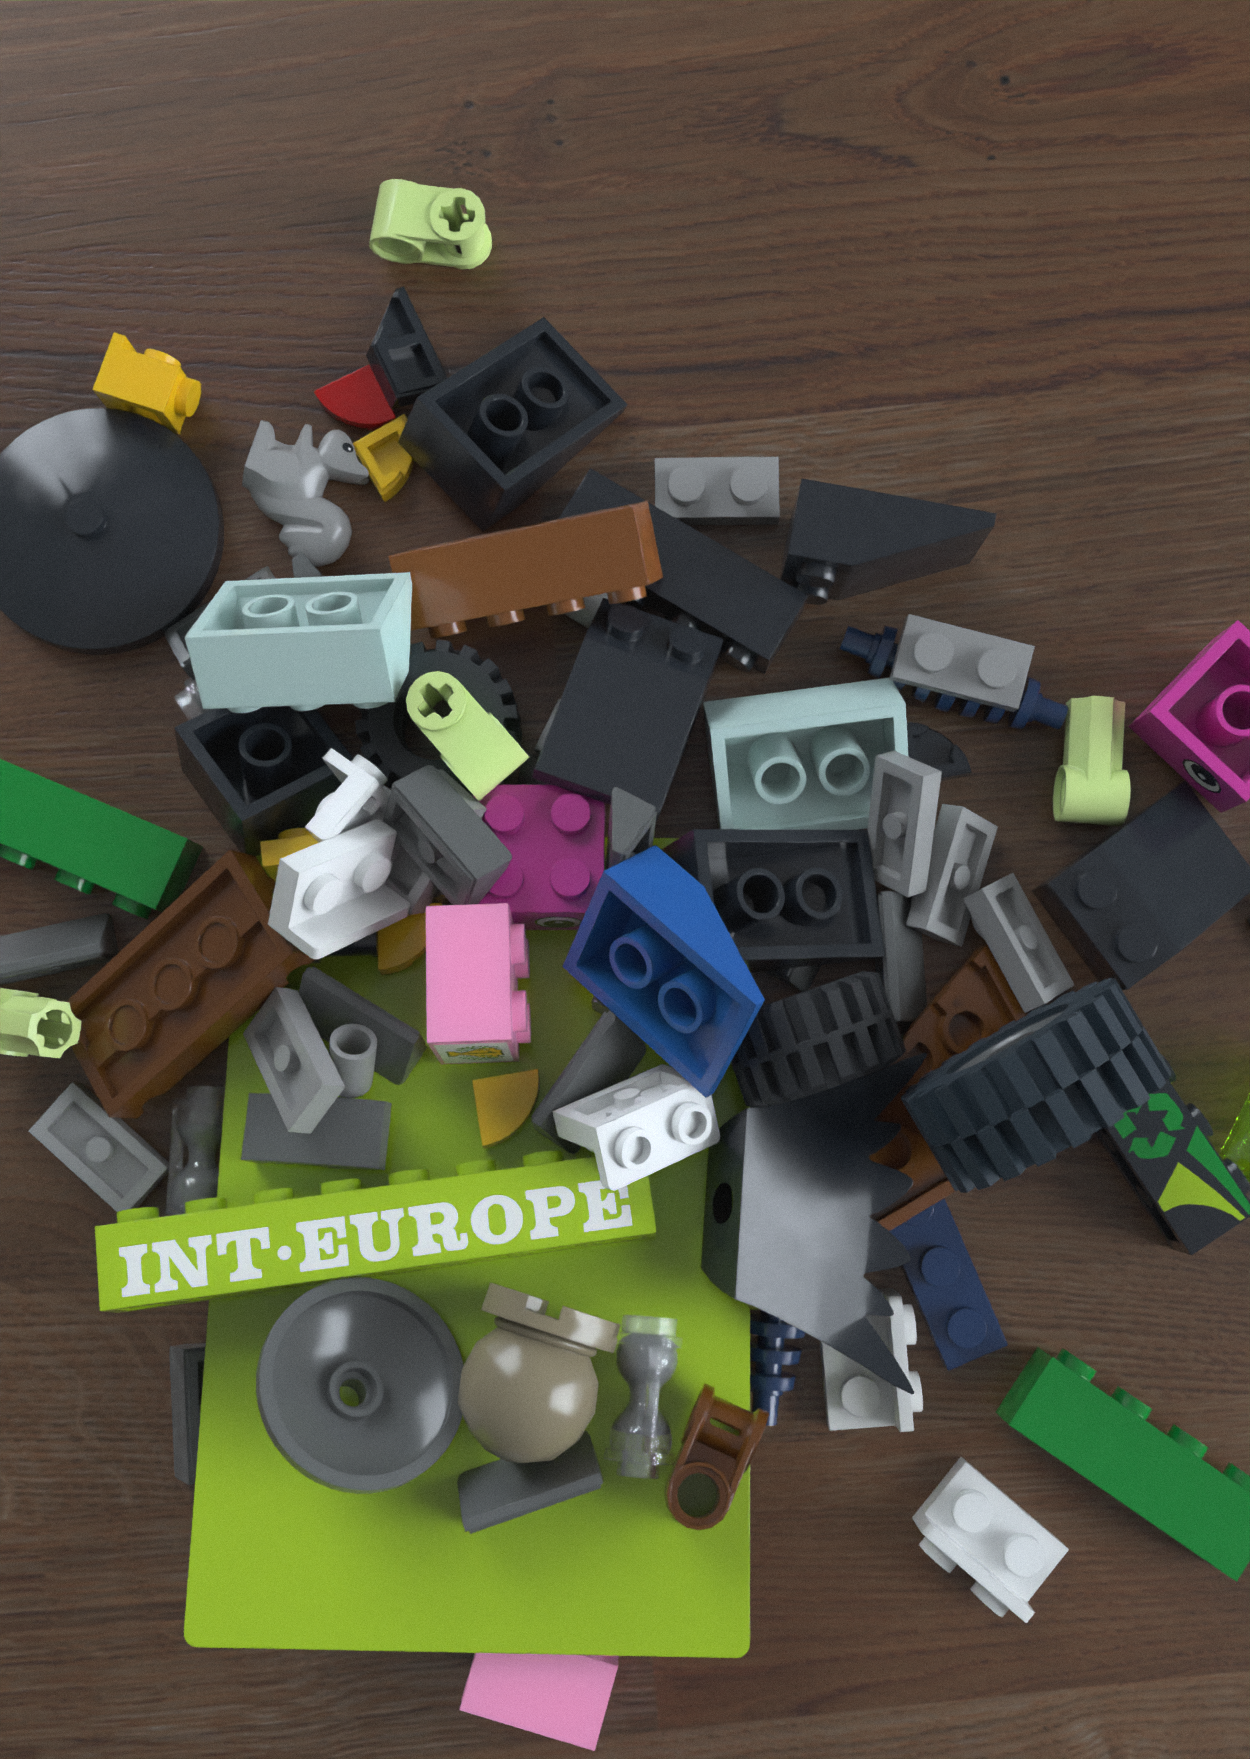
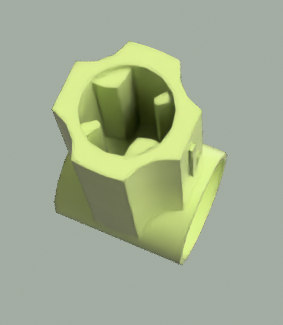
[1053,696,1131,826]
[0,988,81,1058]

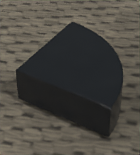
[907,722,972,781]

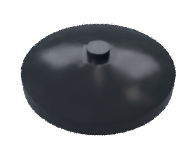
[0,408,224,655]

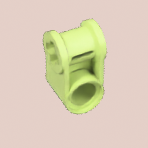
[369,179,492,269]
[406,671,529,801]

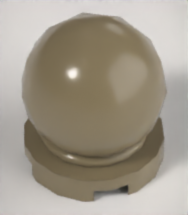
[458,1282,621,1463]

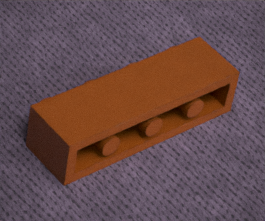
[388,501,663,638]

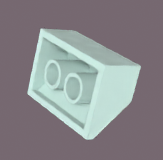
[185,572,412,713]
[703,678,908,830]

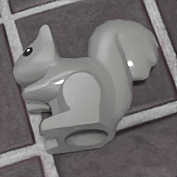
[242,420,369,567]

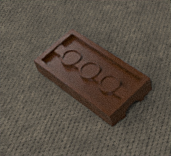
[66,849,315,1119]

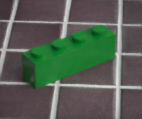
[0,759,203,920]
[995,1347,1250,1582]

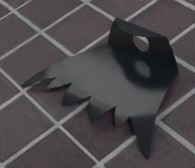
[701,1053,927,1394]

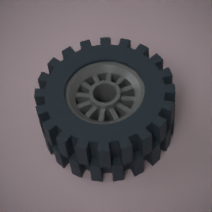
[901,978,1171,1193]

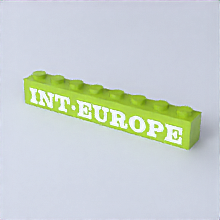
[95,1150,656,1313]

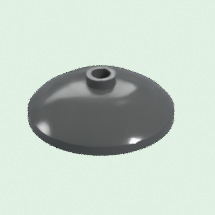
[256,1277,463,1494]

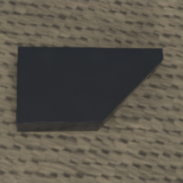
[366,287,447,409]

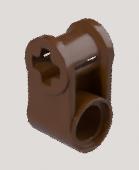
[664,1383,769,1530]

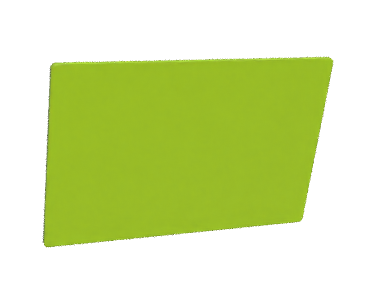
[184,837,750,1658]

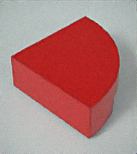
[314,365,396,431]

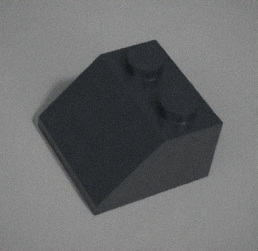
[174,706,354,857]

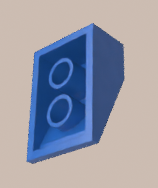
[562,845,765,1098]

